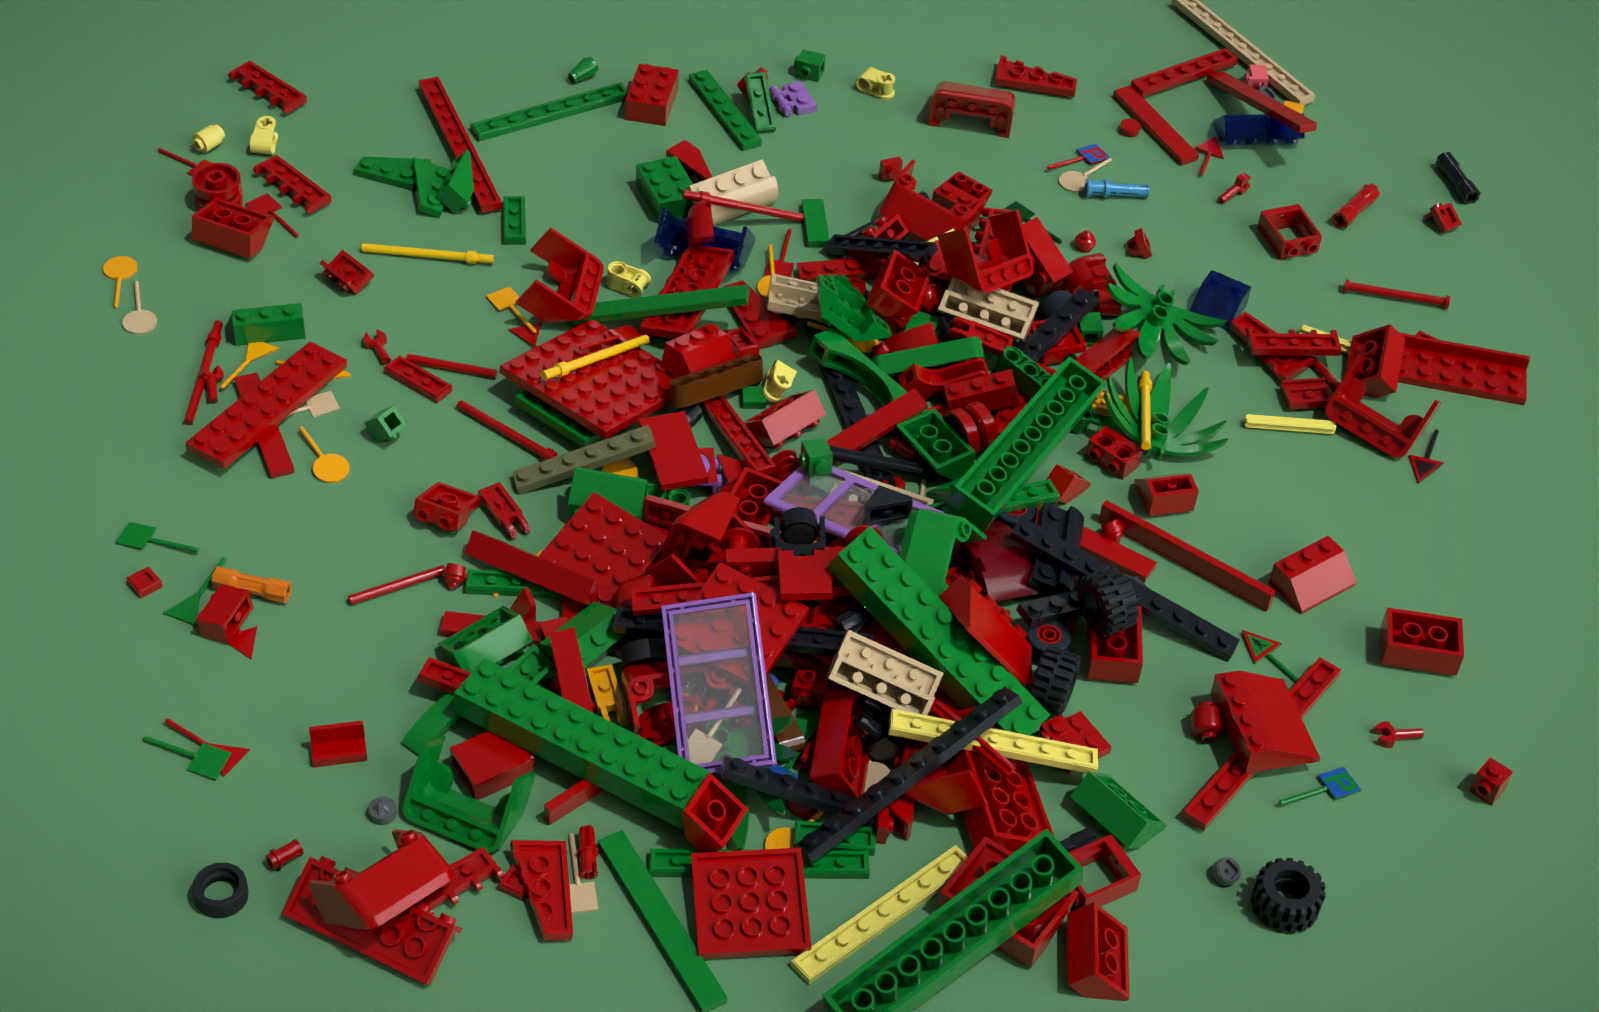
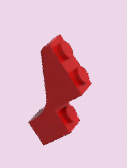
[898,358,988,400]

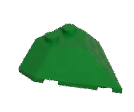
[816,274,892,342]

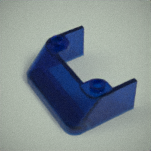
[654,208,756,271]

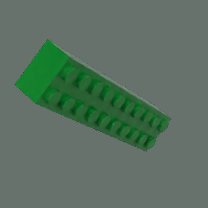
[944,356,1107,532]
[827,526,1050,736]
[454,658,712,830]
[822,828,1083,1012]

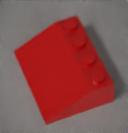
[940,575,1032,690]
[1210,670,1321,774]
[947,749,1054,853]
[937,836,1079,968]

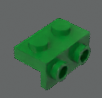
[507,644,557,686]

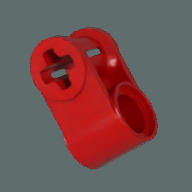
[1094,279,1121,316]

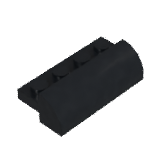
[1029,502,1084,597]

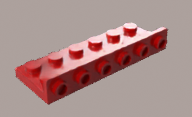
[640,244,736,344]
[1398,333,1530,406]
[282,855,463,985]

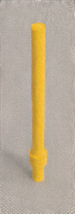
[361,243,494,264]
[541,335,649,380]
[1139,371,1152,450]

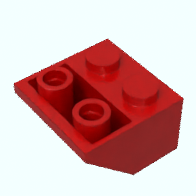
[932,171,992,210]
[1134,473,1199,516]

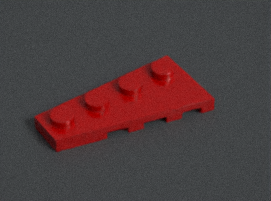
[510,840,573,940]

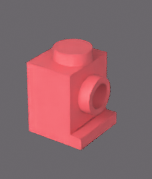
[1244,64,1269,90]

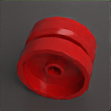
[192,163,243,210]
[942,401,998,456]

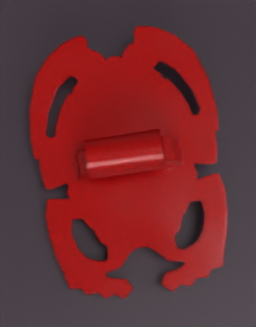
[639,695,703,747]

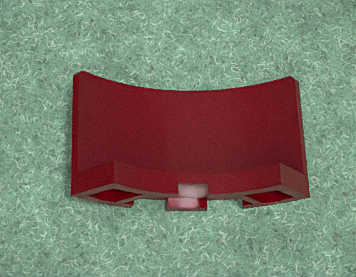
[952,521,1041,602]

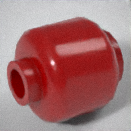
[1191,702,1225,742]

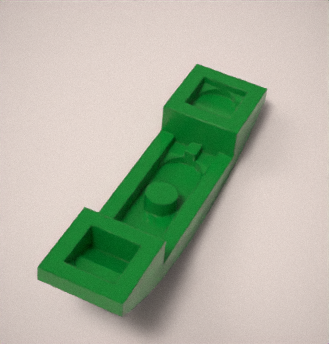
[401,693,461,756]

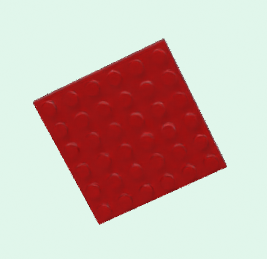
[499,320,678,439]

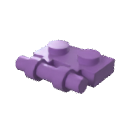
[769,81,817,116]

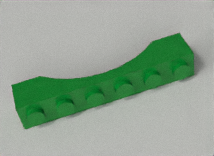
[808,327,929,434]

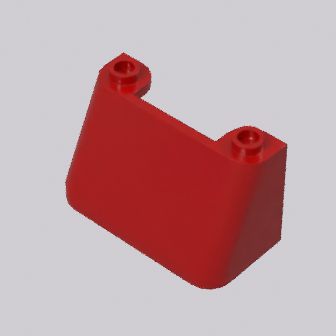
[928,81,1016,138]
[657,492,740,566]

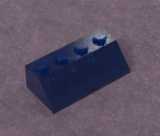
[1213,114,1305,146]

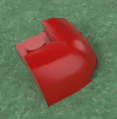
[686,199,714,246]
[1062,253,1114,295]

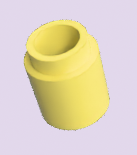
[192,124,225,153]

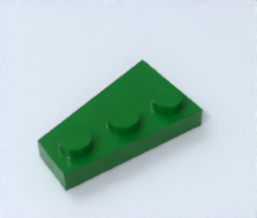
[354,156,431,191]
[412,157,449,218]

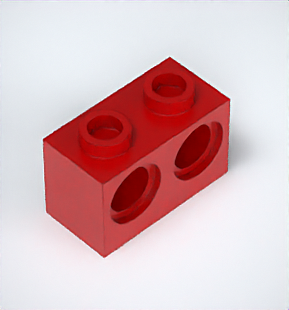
[1086,426,1143,480]

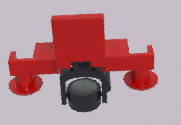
[719,507,883,601]

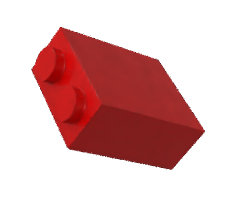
[450,731,535,800]

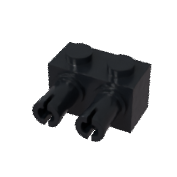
[853,695,907,764]

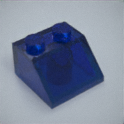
[1189,270,1251,331]

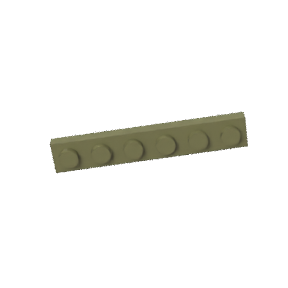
[512,425,656,495]

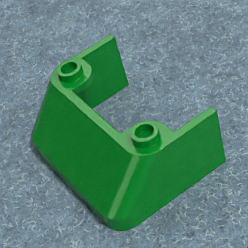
[899,508,987,608]
[403,735,536,853]

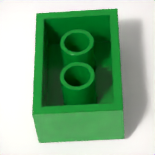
[636,156,694,224]

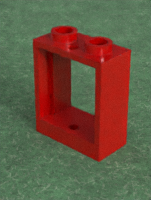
[1257,204,1322,259]
[1069,834,1141,909]

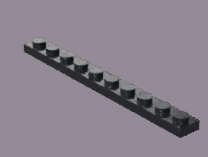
[805,321,893,485]
[1009,516,1240,662]
[612,607,874,656]
[795,686,1023,863]

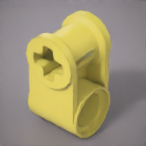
[855,67,895,100]
[250,116,278,155]
[607,261,651,298]
[762,359,797,403]

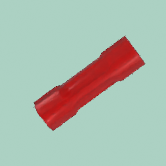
[1331,183,1380,229]

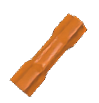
[211,566,292,603]

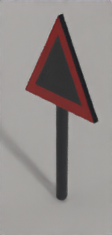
[1409,429,1444,484]

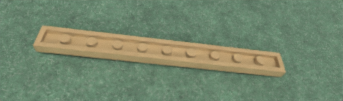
[1172,0,1315,105]

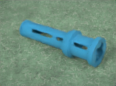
[1084,178,1150,198]

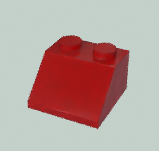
[681,773,748,853]

